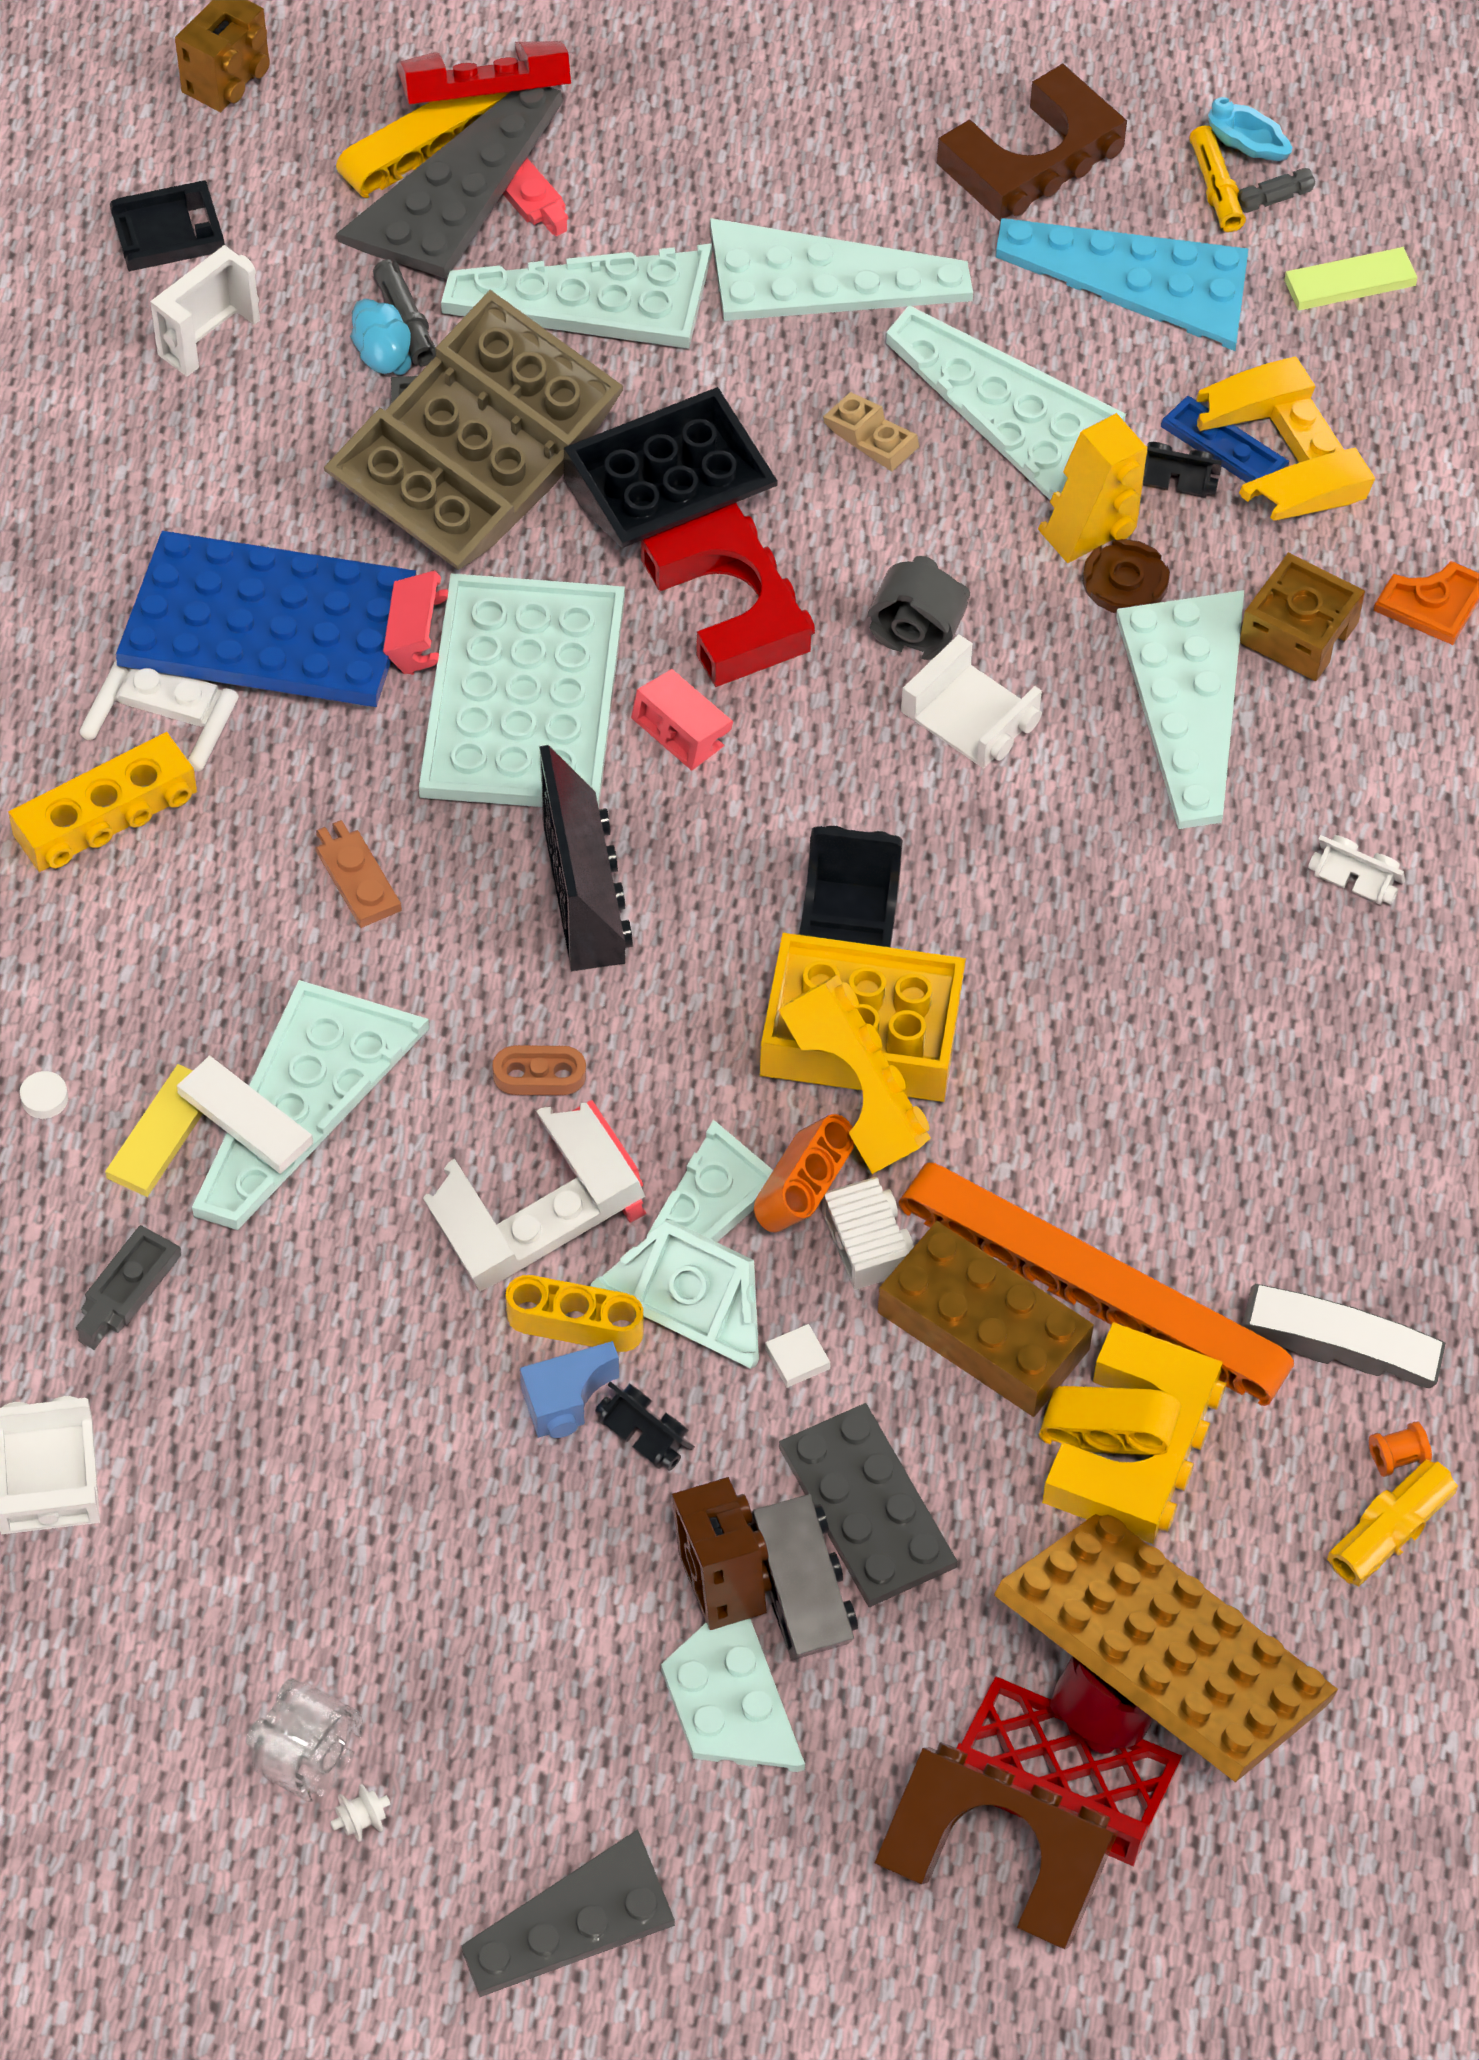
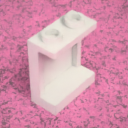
[150,245,260,377]
[0,1396,100,1535]

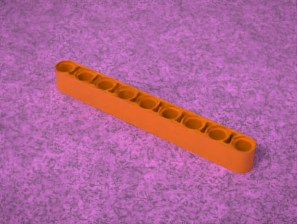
[899,1162,1294,1406]

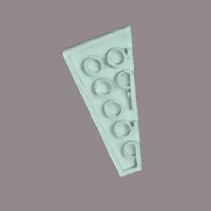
[886,305,1126,500]
[192,980,429,1230]

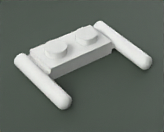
[80,660,239,772]

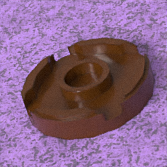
[1082,539,1170,613]

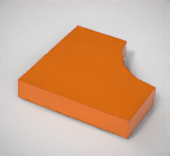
[1373,561,1479,645]

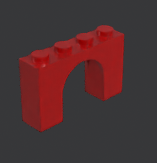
[641,503,815,687]

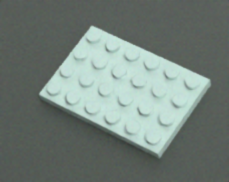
[419,573,625,807]

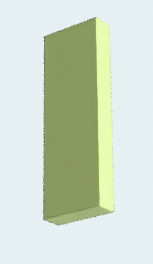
[1284,247,1418,311]

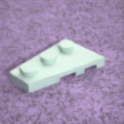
[647,1119,773,1242]

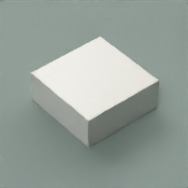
[765,1324,830,1388]

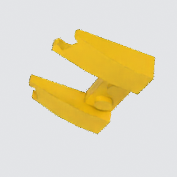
[1196,356,1375,521]

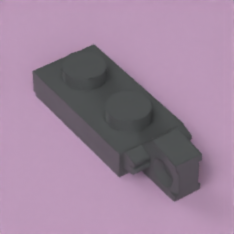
[76,1225,181,1350]

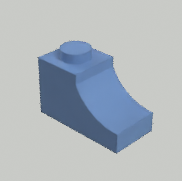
[520,1341,619,1438]

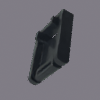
[110,180,225,272]

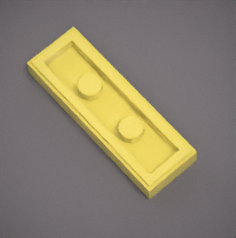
[105,1064,203,1197]

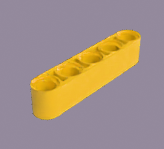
[336,92,510,198]

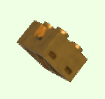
[175,0,270,113]
[1239,552,1365,681]

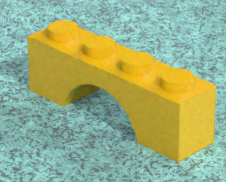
[778,975,931,1174]

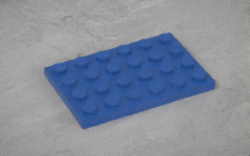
[116,531,416,707]

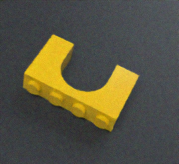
[1042,1322,1227,1544]

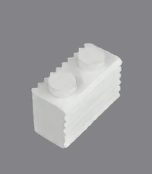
[822,1177,914,1290]

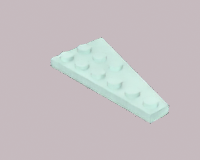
[710,218,973,321]
[441,243,712,349]
[1116,590,1244,829]

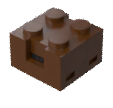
[672,1477,772,1630]

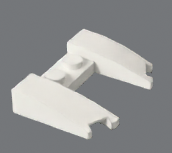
[423,1102,645,1292]

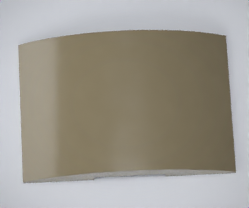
[324,290,623,570]

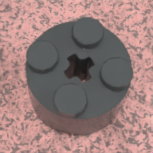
[867,556,970,660]

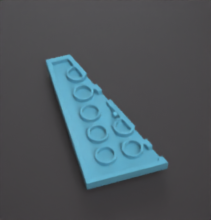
[996,218,1249,351]

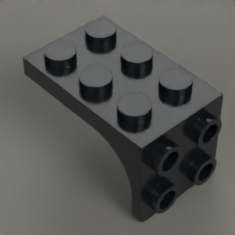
[799,826,903,948]

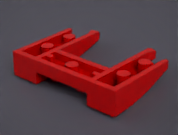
[397,41,571,105]

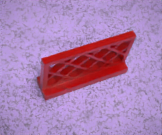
[956,1676,1182,1867]

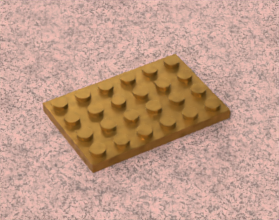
[994,1514,1338,1783]

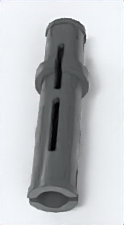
[373,259,436,366]

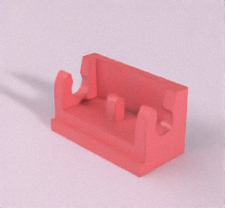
[383,570,449,675]
[631,669,733,771]

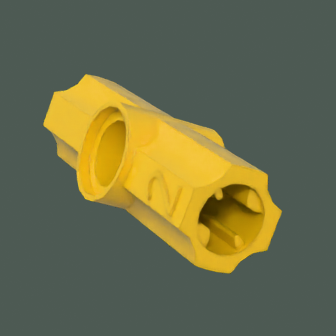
[1327,1459,1458,1587]

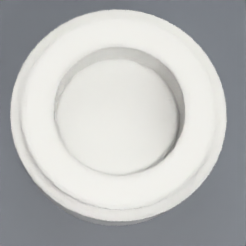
[20,1071,68,1119]

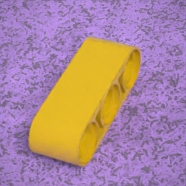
[506,1275,644,1352]
[1039,1386,1182,1455]

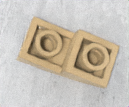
[823,392,919,472]

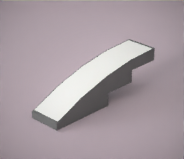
[1242,1283,1446,1389]

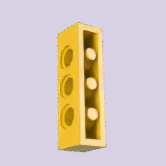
[8,732,197,872]

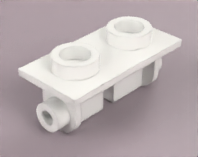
[1308,835,1405,905]

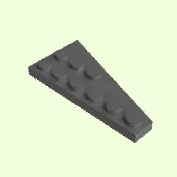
[336,87,563,279]

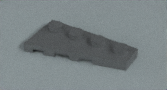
[461,1829,675,1998]

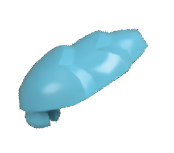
[1208,97,1293,161]
[350,298,412,375]

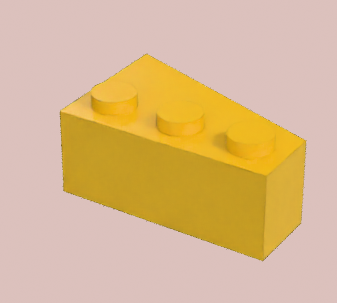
[1038,413,1148,564]

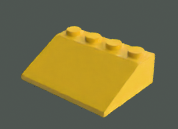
[760,932,966,1102]

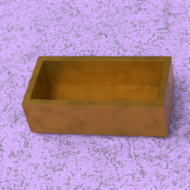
[878,1221,1094,1417]

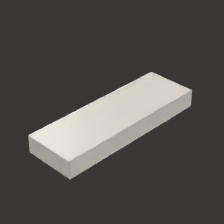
[177,1055,313,1174]

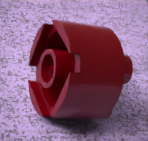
[1050,1656,1154,1754]

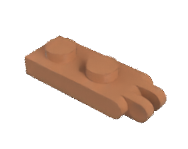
[315,820,402,928]

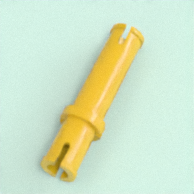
[1189,125,1246,232]

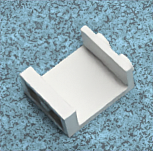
[901,634,1042,769]

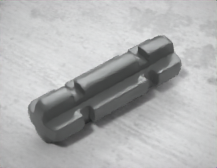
[1237,168,1315,213]

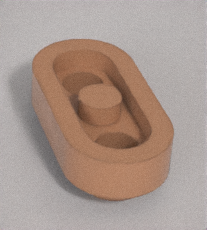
[492,1045,586,1095]

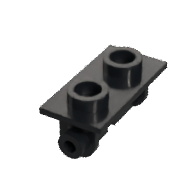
[1142,442,1222,498]
[595,1381,695,1471]

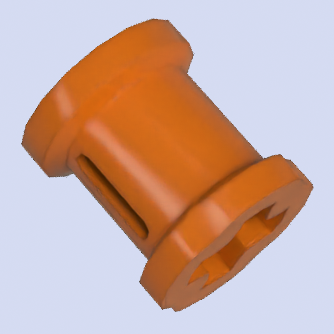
[1369,1421,1432,1477]

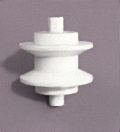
[330,1784,391,1842]

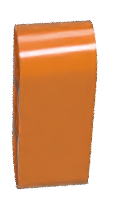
[754,1114,855,1233]

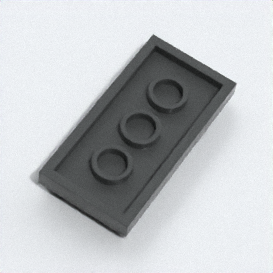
[779,1403,958,1608]

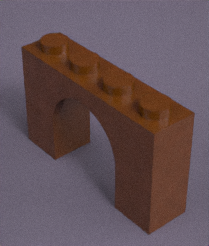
[937,63,1127,222]
[874,1742,1119,1949]

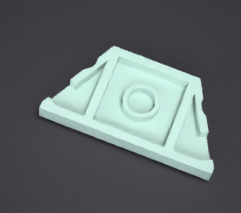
[590,1220,759,1369]
[661,1618,805,1772]

